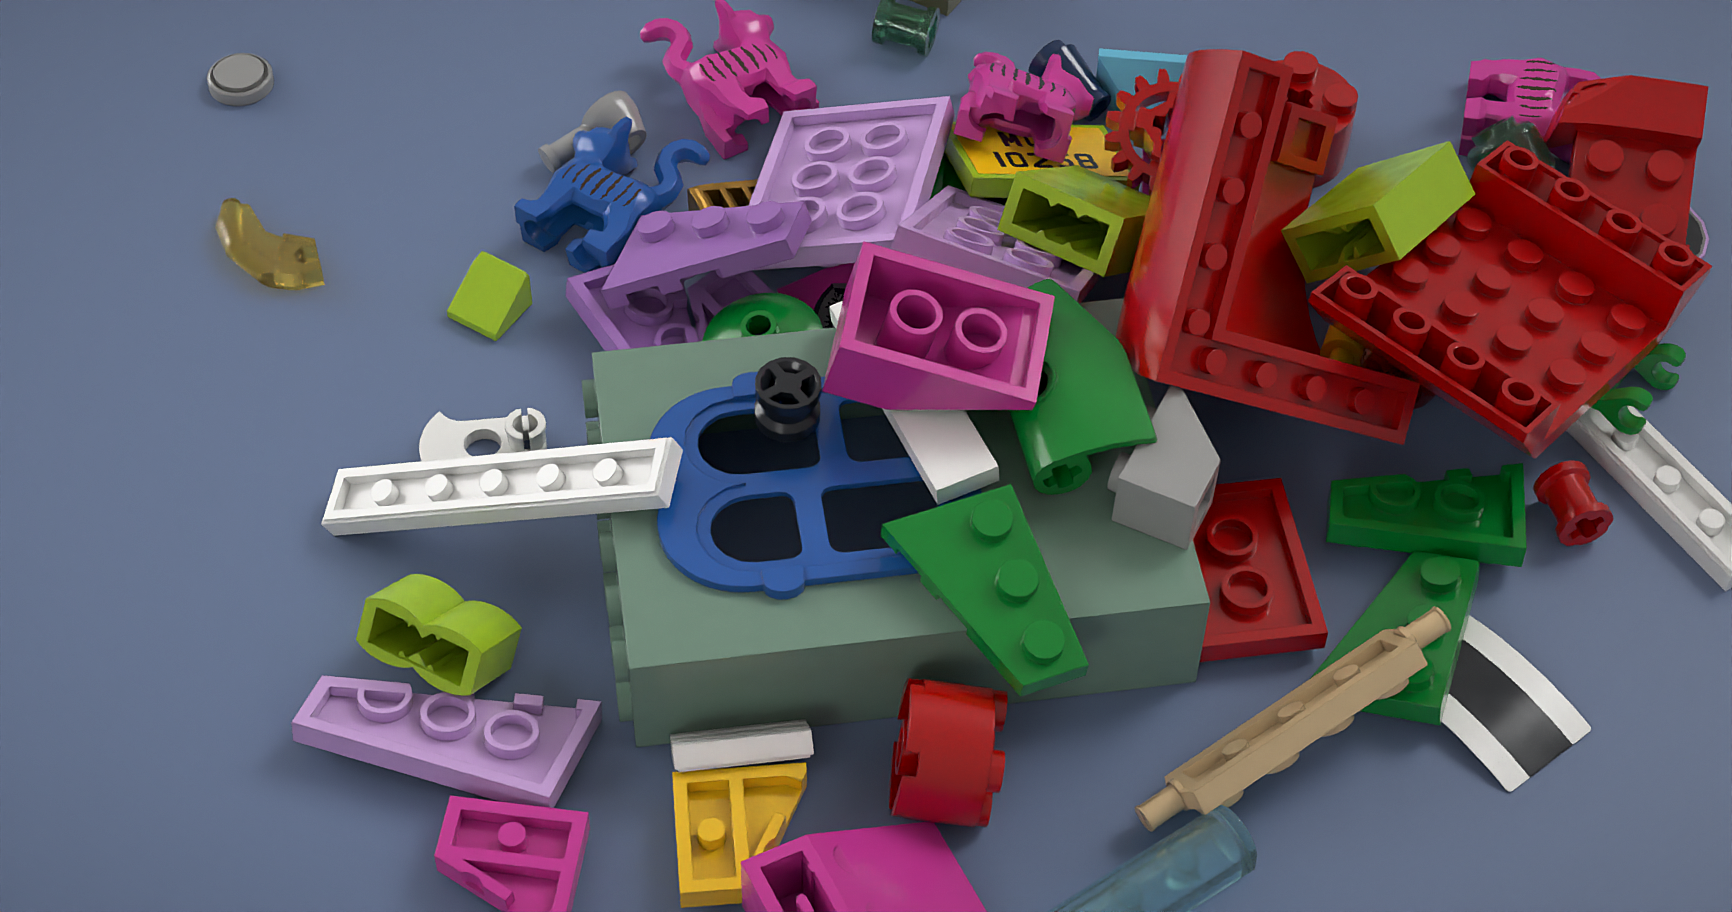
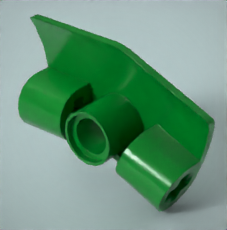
[1008,279,1158,495]

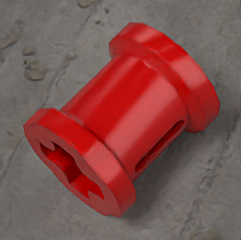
[1533,460,1614,546]

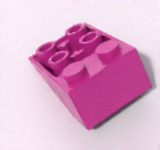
[741,822,987,912]

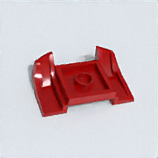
[1540,75,1708,248]

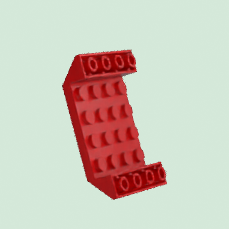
[1308,140,1712,459]

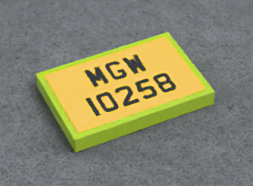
[944,121,1140,198]

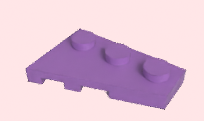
[601,201,812,310]
[565,264,699,351]

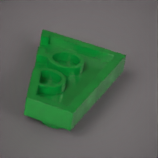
[1326,463,1527,567]
[1310,551,1480,726]

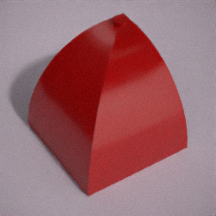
[1116,49,1420,445]

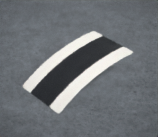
[1442,615,1591,792]

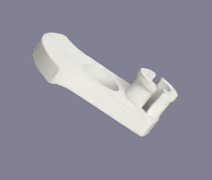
[419,408,547,461]

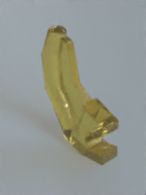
[216,198,325,290]

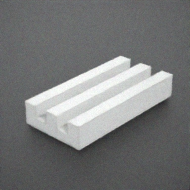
[670,719,814,772]

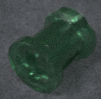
[872,0,940,57]

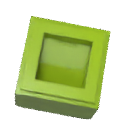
[447,251,533,341]

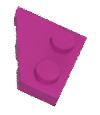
[434,796,590,912]

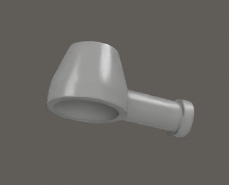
[538,91,647,173]

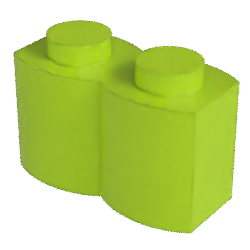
[356,574,522,696]

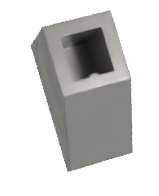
[1107,385,1221,550]

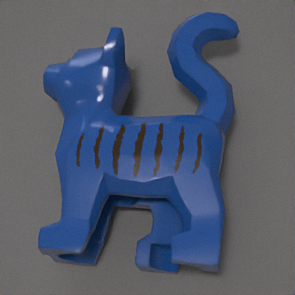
[514,116,710,273]

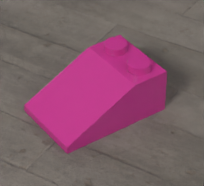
[822,241,1055,410]

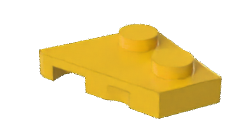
[672,762,807,908]

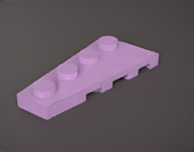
[291,675,602,808]

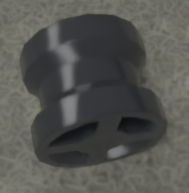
[754,357,822,442]

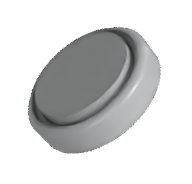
[207,53,274,106]

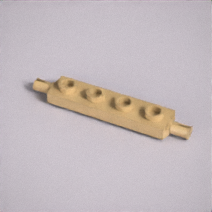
[1134,606,1452,832]

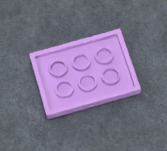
[748,96,955,271]
[890,185,1102,304]

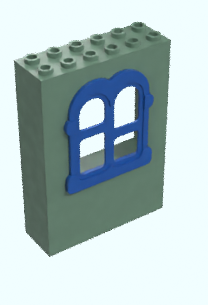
[581,298,1210,747]

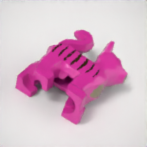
[640,0,819,160]
[953,51,1094,163]
[1459,58,1601,165]

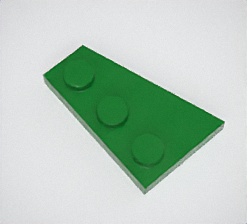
[881,484,1089,697]

